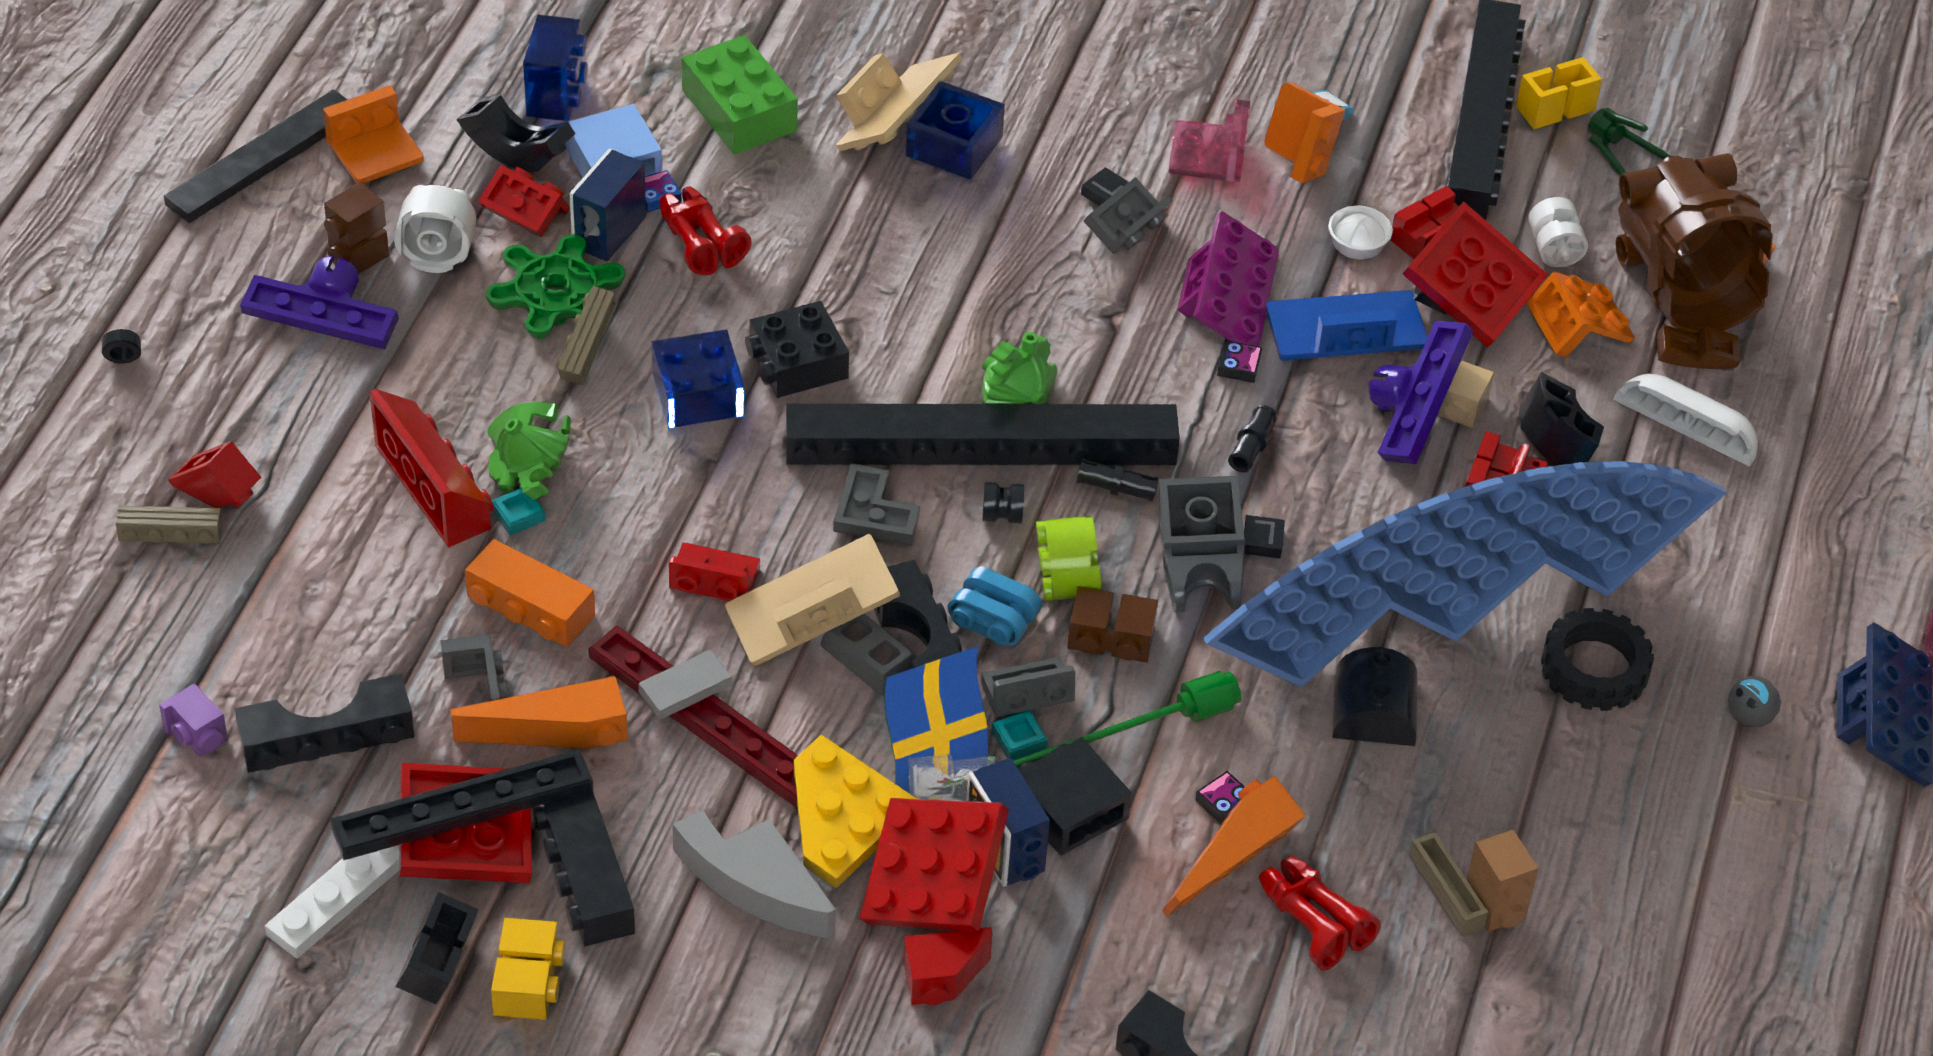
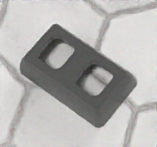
[821,614,916,695]

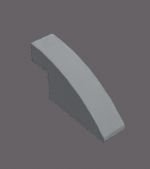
[673,810,836,938]

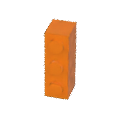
[465,539,595,647]

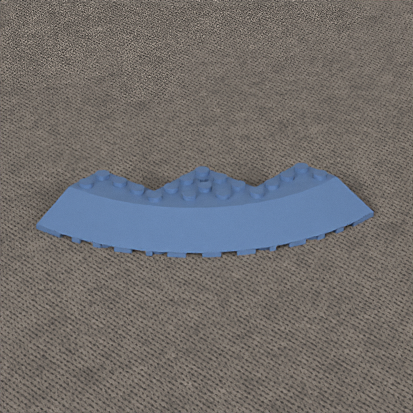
[1203,461,1727,687]

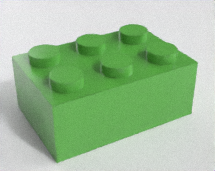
[681,35,798,154]

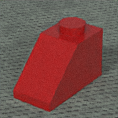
[168,441,262,508]
[903,927,993,1005]

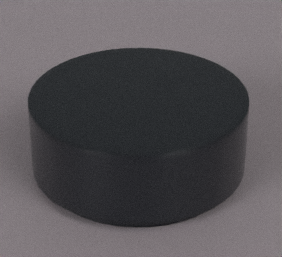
[102,329,141,364]

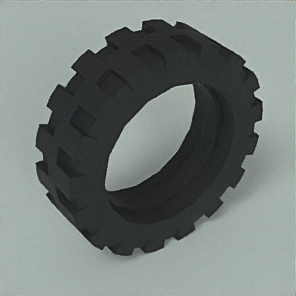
[1541,608,1654,711]

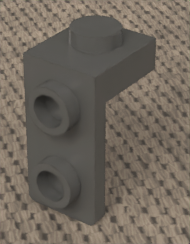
[440,634,508,701]

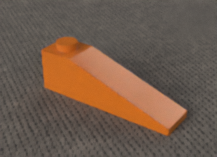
[450,676,628,749]
[1162,776,1306,917]

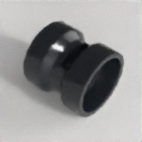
[982,482,1024,524]

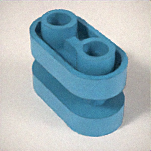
[948,567,1042,646]

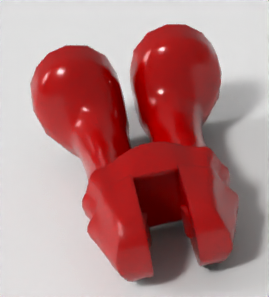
[659,186,752,276]
[1258,855,1381,971]

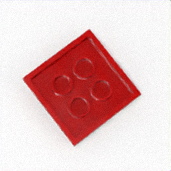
[1402,202,1548,348]
[399,763,532,883]
[859,798,1009,932]

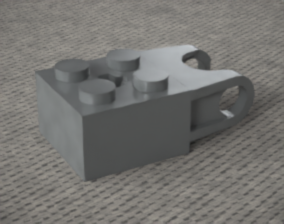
[1159,475,1245,612]

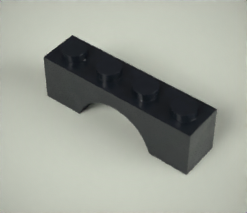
[874,560,962,669]
[234,673,415,773]
[1115,990,1198,1056]

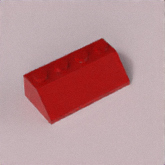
[369,389,494,548]

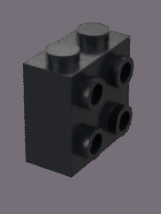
[745,301,849,398]
[1018,737,1132,856]

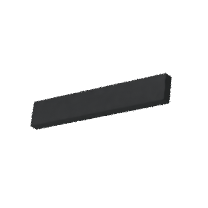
[164,89,348,223]
[330,749,593,861]

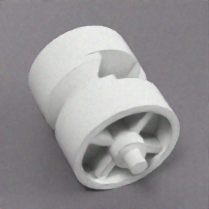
[1528,197,1588,267]

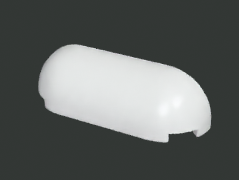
[1613,374,1758,467]

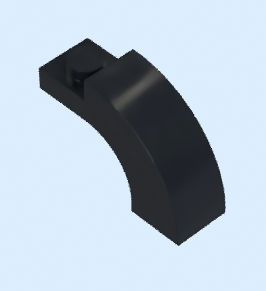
[456,95,576,172]

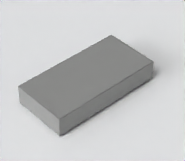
[638,650,732,720]

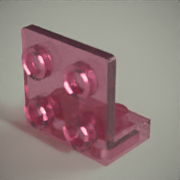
[1168,100,1251,182]

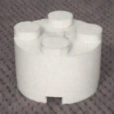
[394,185,476,273]

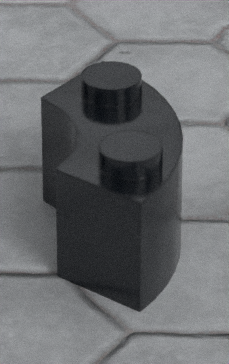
[1519,372,1604,466]

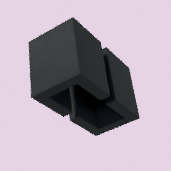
[395,892,479,1004]

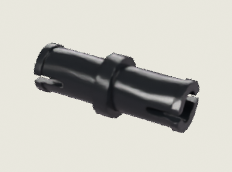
[1228,405,1277,473]
[1076,458,1159,502]

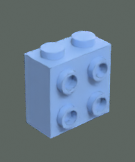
[566,104,662,177]

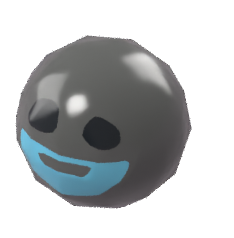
[1728,676,1781,727]

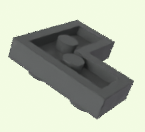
[833,464,920,546]

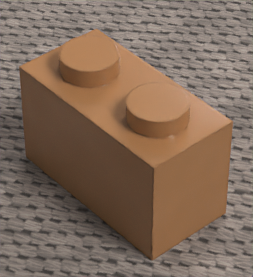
[1467,829,1539,932]

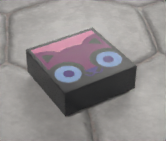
[1217,340,1262,383]
[1195,771,1245,824]

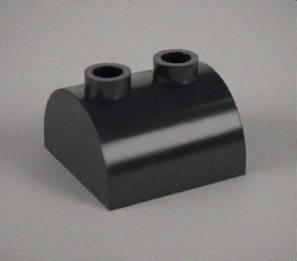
[1332,647,1418,746]

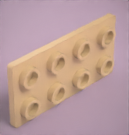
[836,53,963,151]
[725,534,900,666]

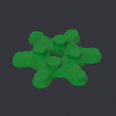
[486,234,626,339]

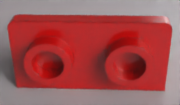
[477,165,570,237]
[668,542,760,601]

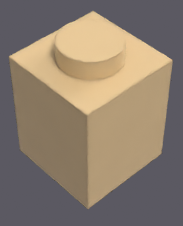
[1437,361,1494,428]

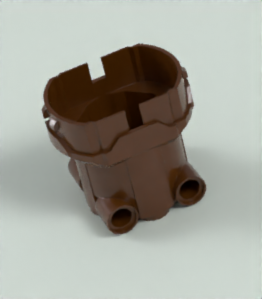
[1615,153,1773,333]

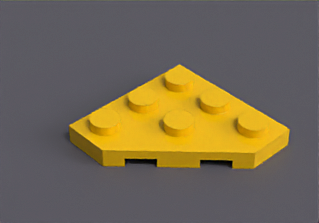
[794,735,917,888]

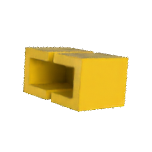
[1516,57,1602,129]
[491,918,565,1020]

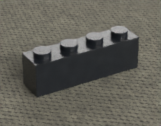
[532,790,635,947]

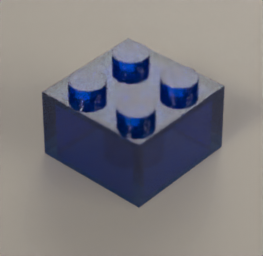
[523,14,588,122]
[906,81,1005,180]
[651,329,744,428]

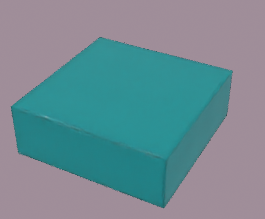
[492,488,546,536]
[991,710,1048,760]

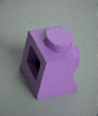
[159,683,228,757]

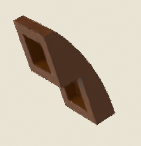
[1656,324,1740,369]

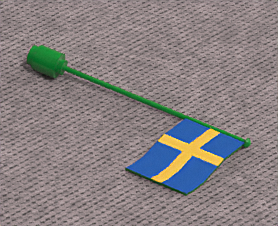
[884,646,1241,800]

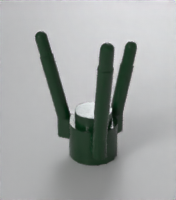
[1588,107,1671,175]

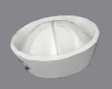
[1328,205,1393,260]

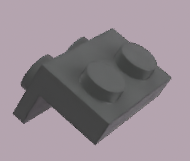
[1084,177,1173,254]
[981,657,1075,717]

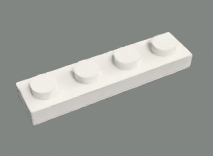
[264,845,400,959]

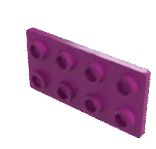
[1177,211,1279,346]

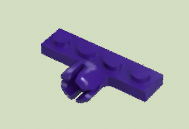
[240,256,399,349]
[1369,320,1474,464]

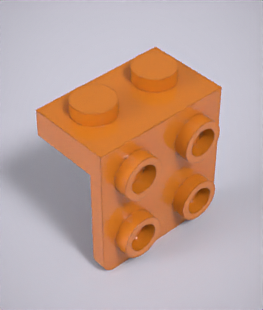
[1264,82,1346,183]

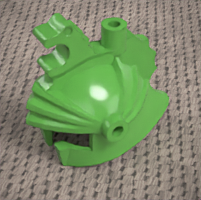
[982,332,1057,404]
[487,402,571,500]

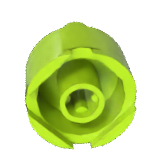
[1036,516,1102,601]

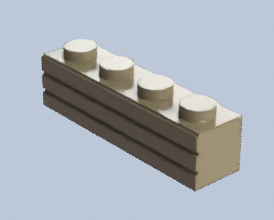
[556,286,618,385]
[116,505,223,544]
[1409,832,1489,936]

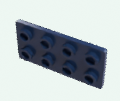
[1837,622,1933,787]

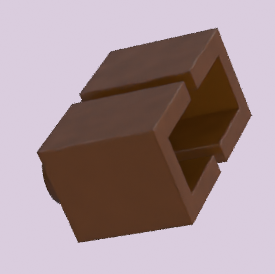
[324,182,389,274]
[1067,586,1158,663]

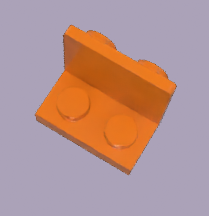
[323,85,424,184]
[1526,271,1635,358]

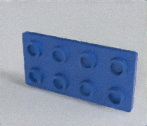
[1266,290,1427,361]

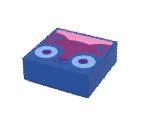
[645,170,682,212]

